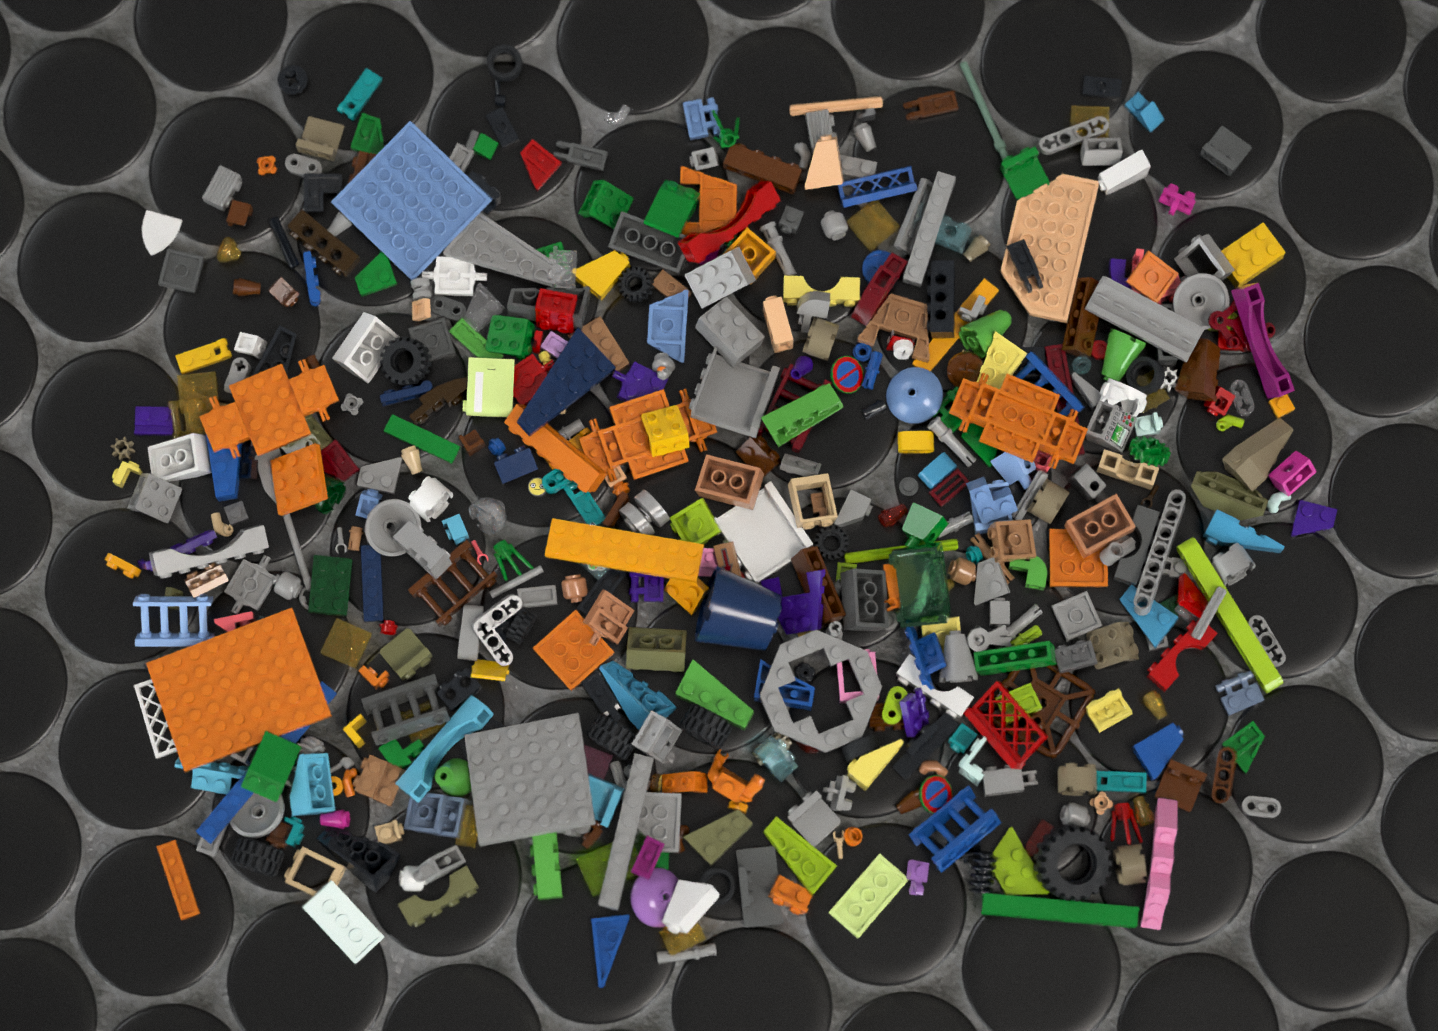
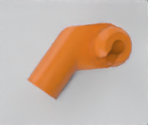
[342,768,358,797]

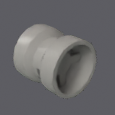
[410,278,432,301]

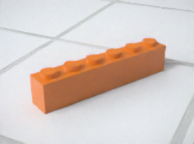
[504,404,608,493]

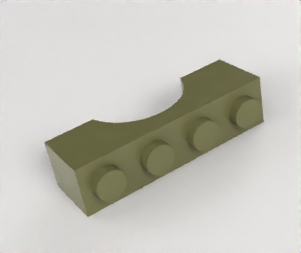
[398,866,479,927]

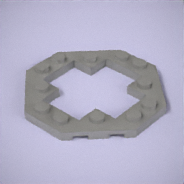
[759,630,882,753]

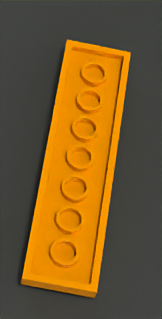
[545,518,704,583]

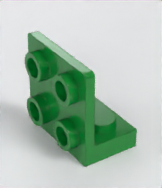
[578,180,633,230]

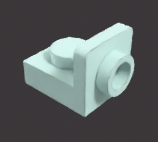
[1134,412,1163,437]

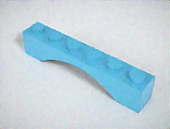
[395,695,494,803]

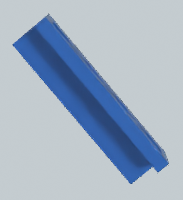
[838,166,917,207]

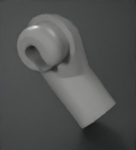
[794,142,812,171]

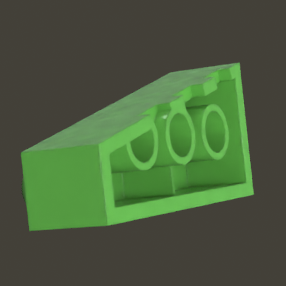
[675,660,754,731]
[530,832,563,900]

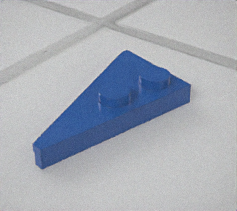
[592,915,629,988]

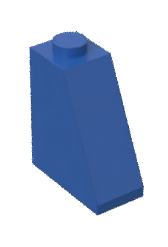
[1131,723,1184,781]

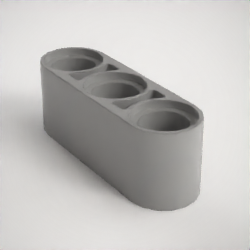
[457,604,484,661]

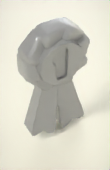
[966,625,1012,652]

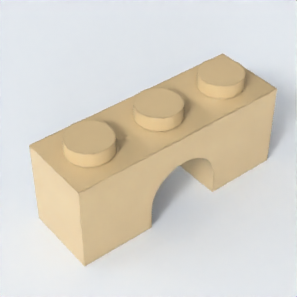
[1096,449,1159,490]

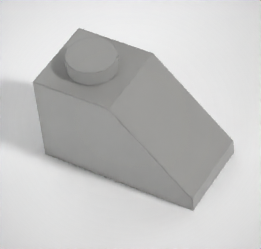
[834,490,873,528]

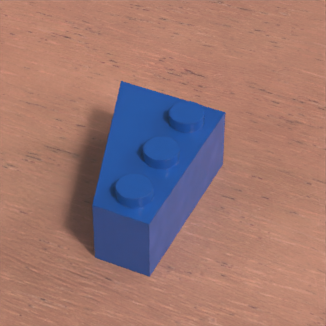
[754,659,815,711]

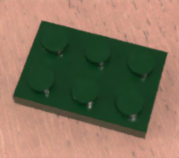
[308,555,352,617]

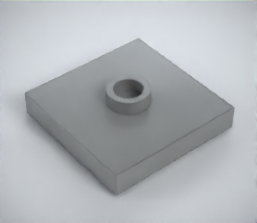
[1051,591,1102,641]

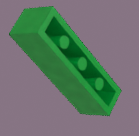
[974,641,1056,676]

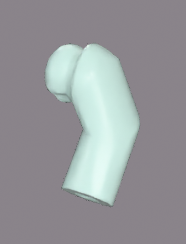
[1267,492,1291,513]

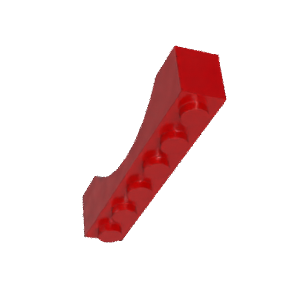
[677,180,781,263]

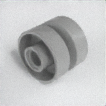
[619,489,670,535]

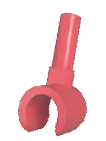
[471,540,488,565]

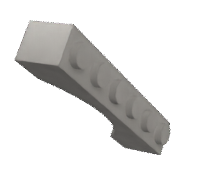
[903,171,956,288]
[149,524,269,579]

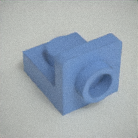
[356,489,383,519]

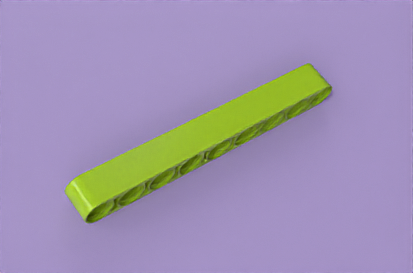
[1176,537,1283,694]

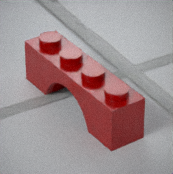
[1147,618,1217,692]

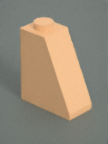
[805,134,844,190]

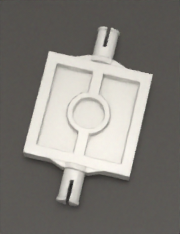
[422,257,487,296]

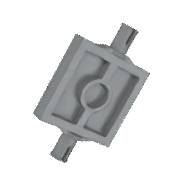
[224,555,276,615]

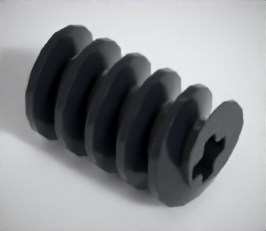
[968,850,998,894]

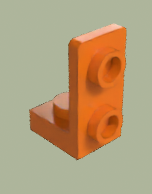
[662,771,708,793]

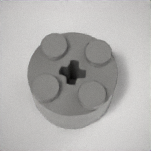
[1211,543,1256,587]

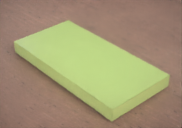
[829,854,908,938]

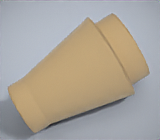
[401,445,423,475]

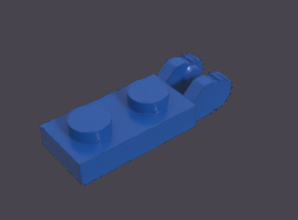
[303,251,321,307]

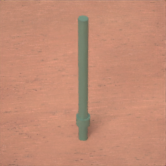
[960,61,1009,160]

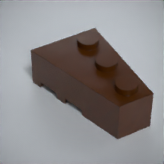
[1174,338,1220,402]

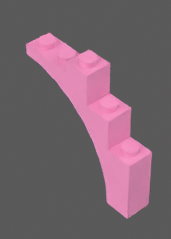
[1141,798,1177,930]

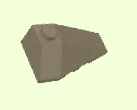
[1222,417,1293,492]

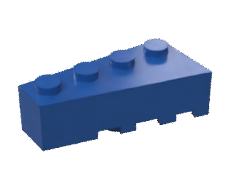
[206,434,243,502]

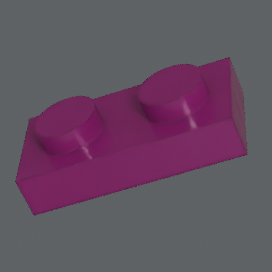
[631,836,665,880]

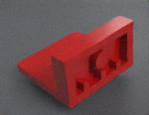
[535,288,578,333]

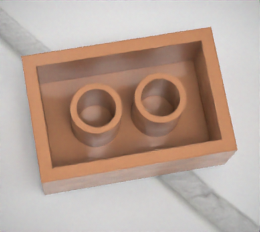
[695,455,764,510]
[1064,494,1136,559]

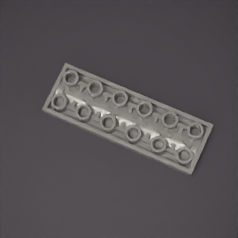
[1085,276,1204,362]

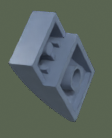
[404,793,472,839]

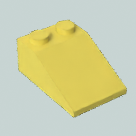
[847,739,903,791]

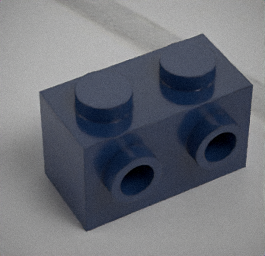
[494,446,538,484]

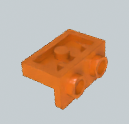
[768,875,812,915]

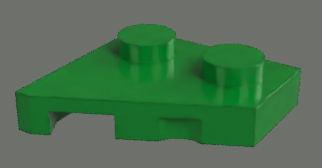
[355,251,397,297]

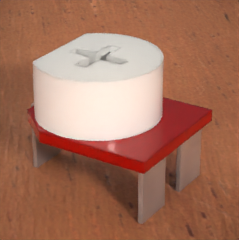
[886,329,915,360]

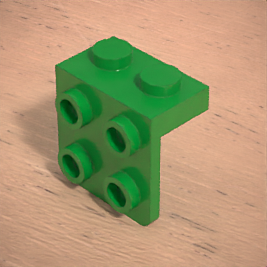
[1000,147,1050,200]
[486,315,535,361]

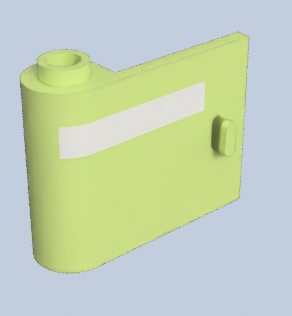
[463,357,515,417]

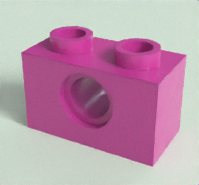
[1268,451,1317,497]

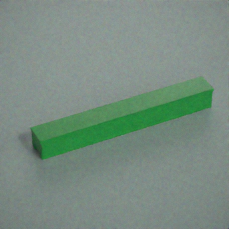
[981,893,1140,928]

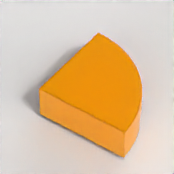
[727,801,748,814]

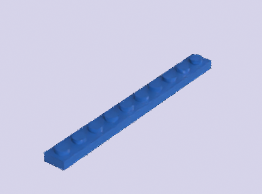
[196,682,337,844]

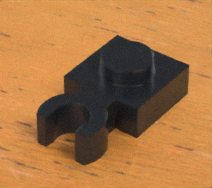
[239,446,258,479]

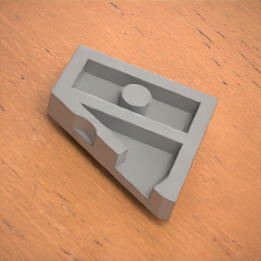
[357,457,403,494]

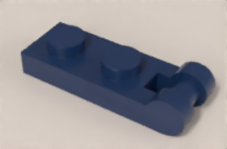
[380,380,433,406]

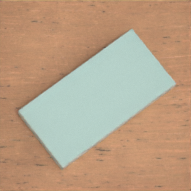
[302,880,384,964]

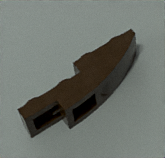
[409,377,468,425]

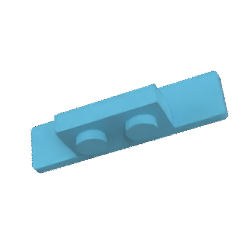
[175,757,249,794]

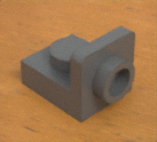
[778,205,804,234]

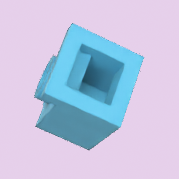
[442,514,469,546]

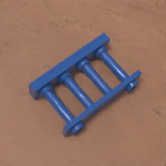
[1015,351,1085,416]
[909,785,1001,873]

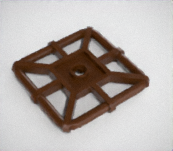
[986,664,1096,759]

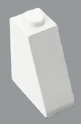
[1098,150,1151,195]
[662,880,720,934]

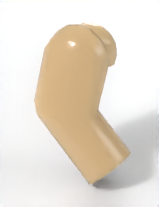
[211,513,234,537]

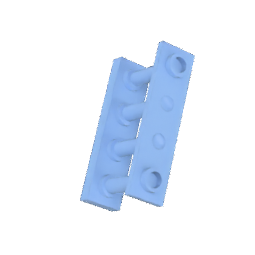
[133,594,215,647]

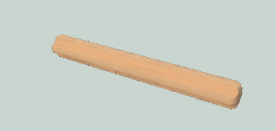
[790,97,883,116]

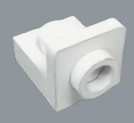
[234,332,268,359]

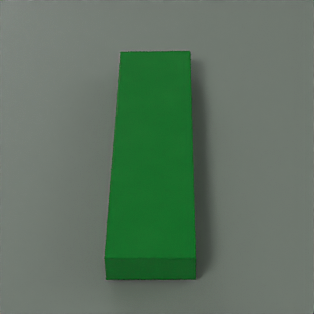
[384,414,461,464]

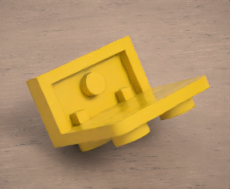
[641,405,689,457]

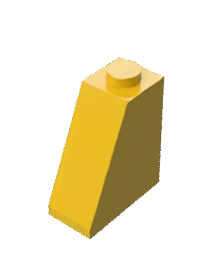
[571,251,630,301]

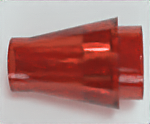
[878,503,908,528]

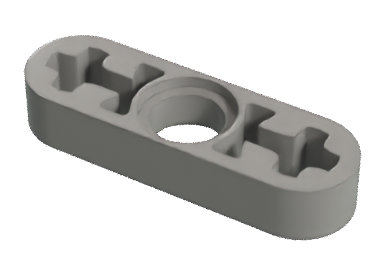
[1248,615,1286,667]

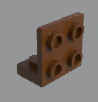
[1155,759,1207,812]

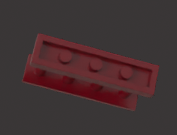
[758,363,832,454]

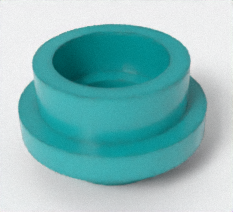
[966,546,983,565]

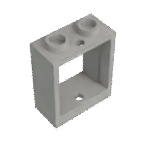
[1174,234,1235,281]
[632,710,682,763]

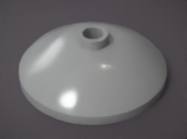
[1173,273,1229,330]
[365,499,421,556]
[230,793,284,838]

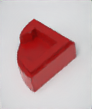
[532,330,544,354]

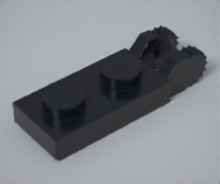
[1007,239,1043,294]

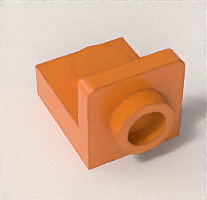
[358,665,390,690]

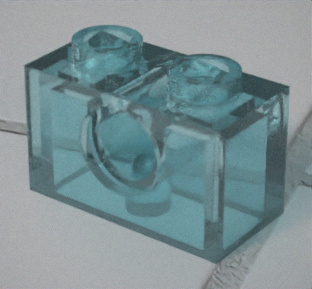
[935,215,972,254]

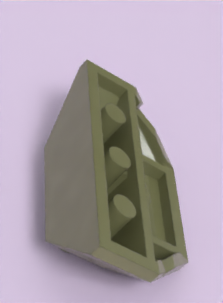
[1191,471,1268,521]

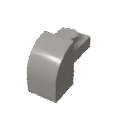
[797,291,830,333]

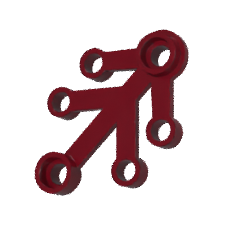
[1208,300,1275,352]

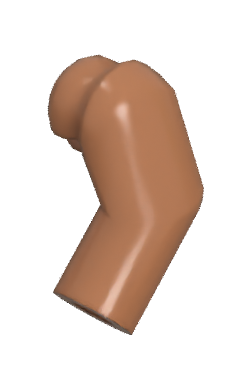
[919,760,949,777]

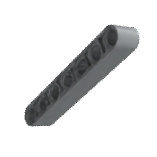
[1134,490,1186,616]

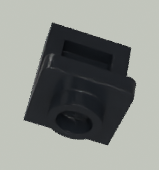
[487,610,513,643]

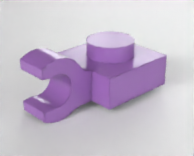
[906,860,929,895]

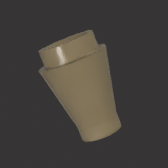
[963,234,991,262]

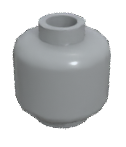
[820,211,848,240]
[273,571,303,600]
[1060,802,1090,827]

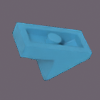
[1124,92,1164,133]

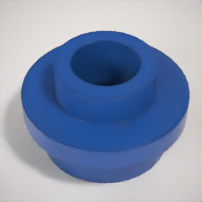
[853,343,872,362]
[488,438,506,456]

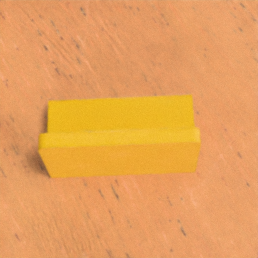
[343,714,366,749]

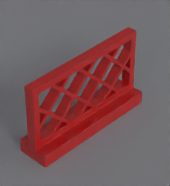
[964,681,1048,770]

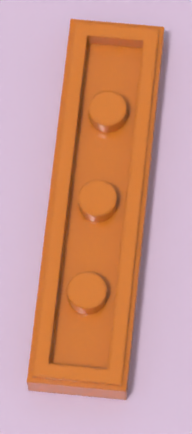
[157,840,200,920]

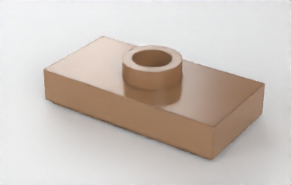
[652,269,692,298]

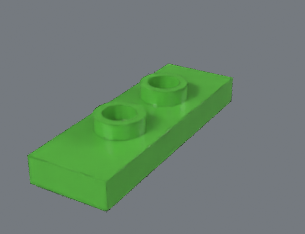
[449,318,504,370]

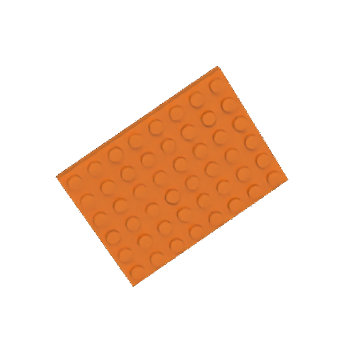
[146,608,332,772]

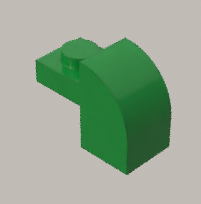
[378,739,425,769]

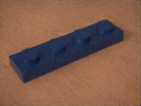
[361,545,384,622]

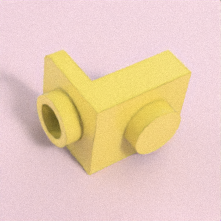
[112,461,142,488]

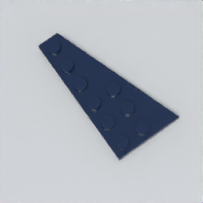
[517,327,616,437]

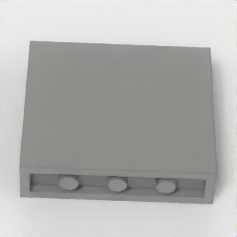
[689,347,780,438]

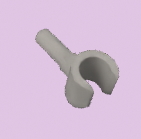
[335,527,348,554]
[330,757,354,773]

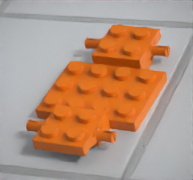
[199,359,339,459]
[949,373,1088,469]
[579,389,717,483]

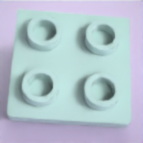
[958,737,987,786]

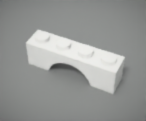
[896,654,974,719]

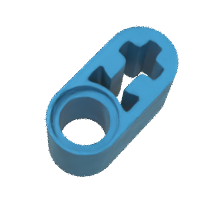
[918,452,957,490]

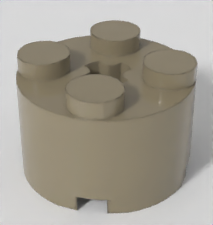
[802,317,839,361]
[1027,479,1070,524]
[1058,763,1097,796]
[1113,844,1147,886]

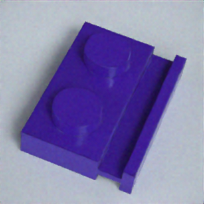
[134,406,175,436]

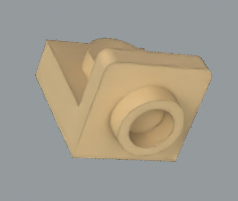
[375,820,405,844]

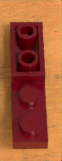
[851,252,908,327]

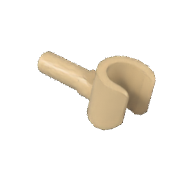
[833,831,844,859]

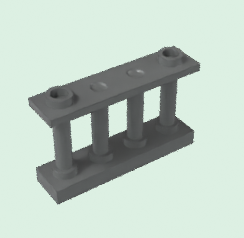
[361,674,450,746]

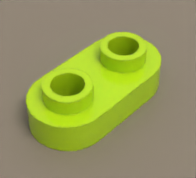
[882,686,907,725]

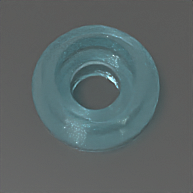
[1072,356,1091,374]

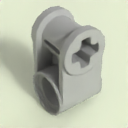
[224,358,251,393]

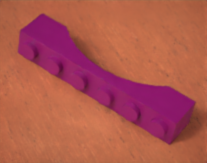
[1231,283,1295,398]

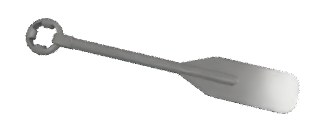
[250,441,311,610]

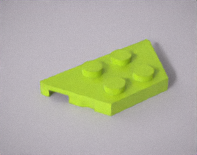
[991,827,1050,896]

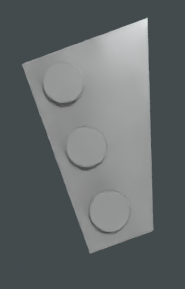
[393,521,452,580]

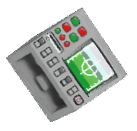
[1086,400,1137,453]

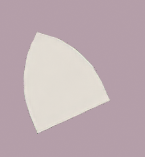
[142,210,182,256]

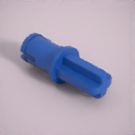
[861,351,883,390]

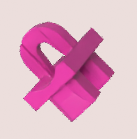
[1158,183,1196,216]

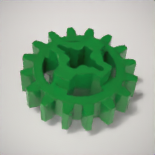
[1128,436,1171,467]

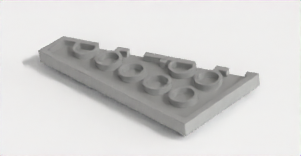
[443,213,568,288]

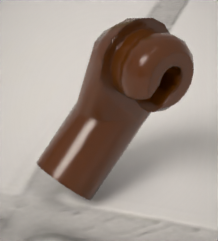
[676,825,689,854]

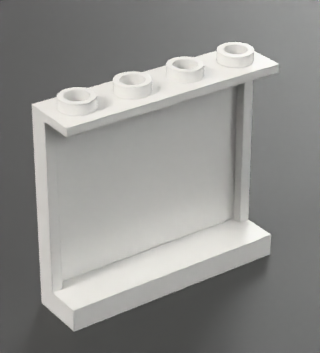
[714,481,813,584]

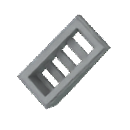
[1070,372,1101,410]

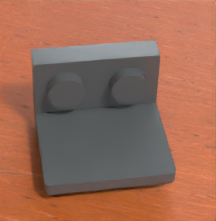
[1200,126,1252,177]

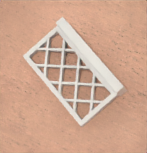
[134,679,177,759]

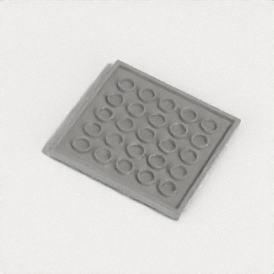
[464,713,596,846]

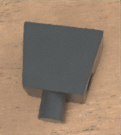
[1066,463,1109,503]

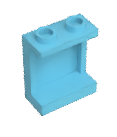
[588,773,624,828]

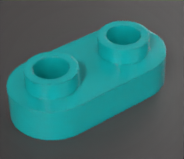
[542,469,574,494]

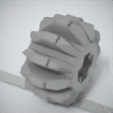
[296,736,325,764]

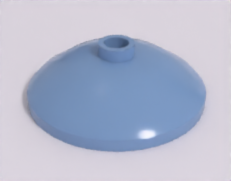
[886,367,943,424]

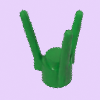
[712,110,740,148]
[493,540,534,581]

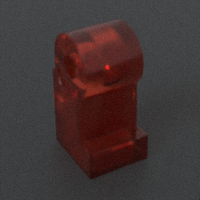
[1025,819,1055,857]

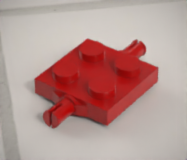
[513,354,555,405]

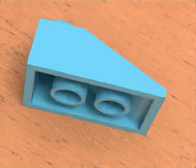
[290,753,336,816]

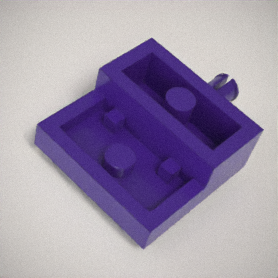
[612,362,668,402]

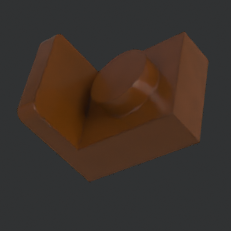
[582,820,603,851]
[266,821,293,850]

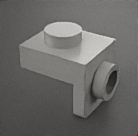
[958,295,987,322]

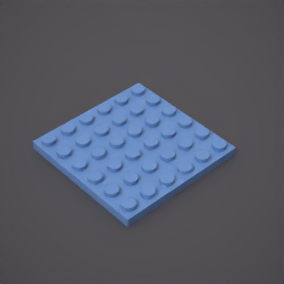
[331,121,492,280]

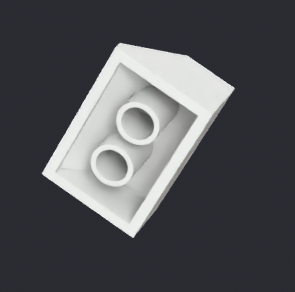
[332,312,400,384]

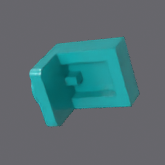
[948,723,978,754]
[284,816,305,848]

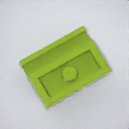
[995,683,1042,725]

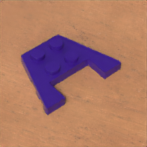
[761,569,825,635]

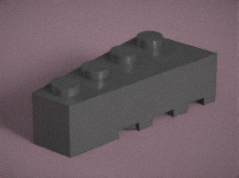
[507,286,590,330]

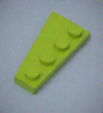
[763,817,837,896]

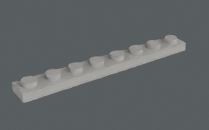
[598,754,654,910]

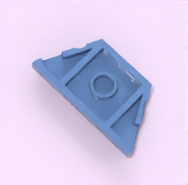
[647,290,689,363]

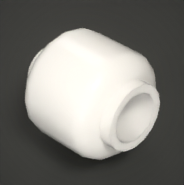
[399,866,427,892]

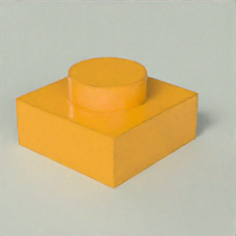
[1268,394,1295,419]

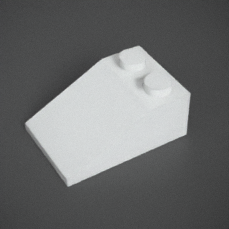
[148,433,212,482]

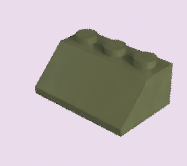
[626,627,687,672]

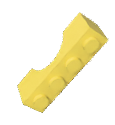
[783,276,860,307]

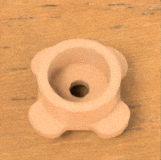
[1090,792,1113,815]

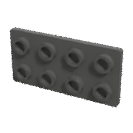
[736,846,783,928]

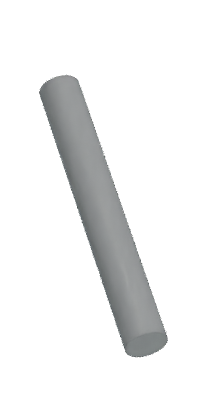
[489,565,544,598]

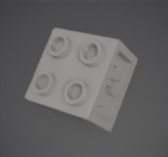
[127,473,182,523]

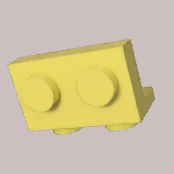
[1086,688,1133,733]

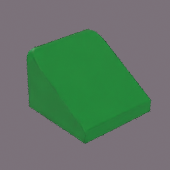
[473,133,499,160]

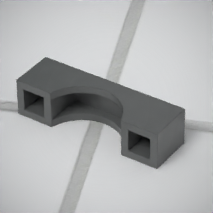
[1113,505,1161,587]

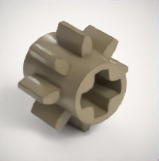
[111,436,135,461]

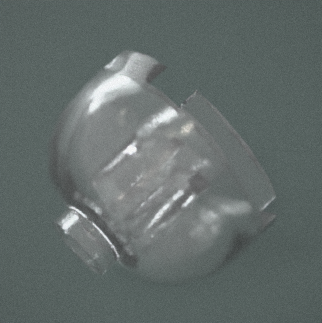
[469,497,507,536]

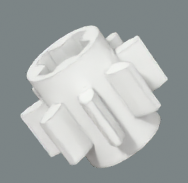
[1160,367,1179,392]

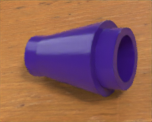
[791,356,813,380]

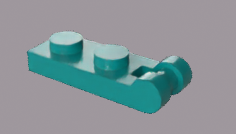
[337,68,382,121]
[563,482,606,526]
[1097,771,1147,793]

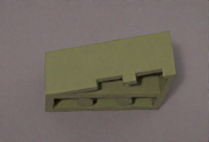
[683,809,752,867]

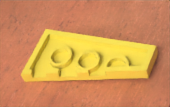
[977,331,1027,389]

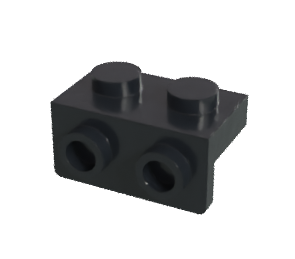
[468,171,501,215]

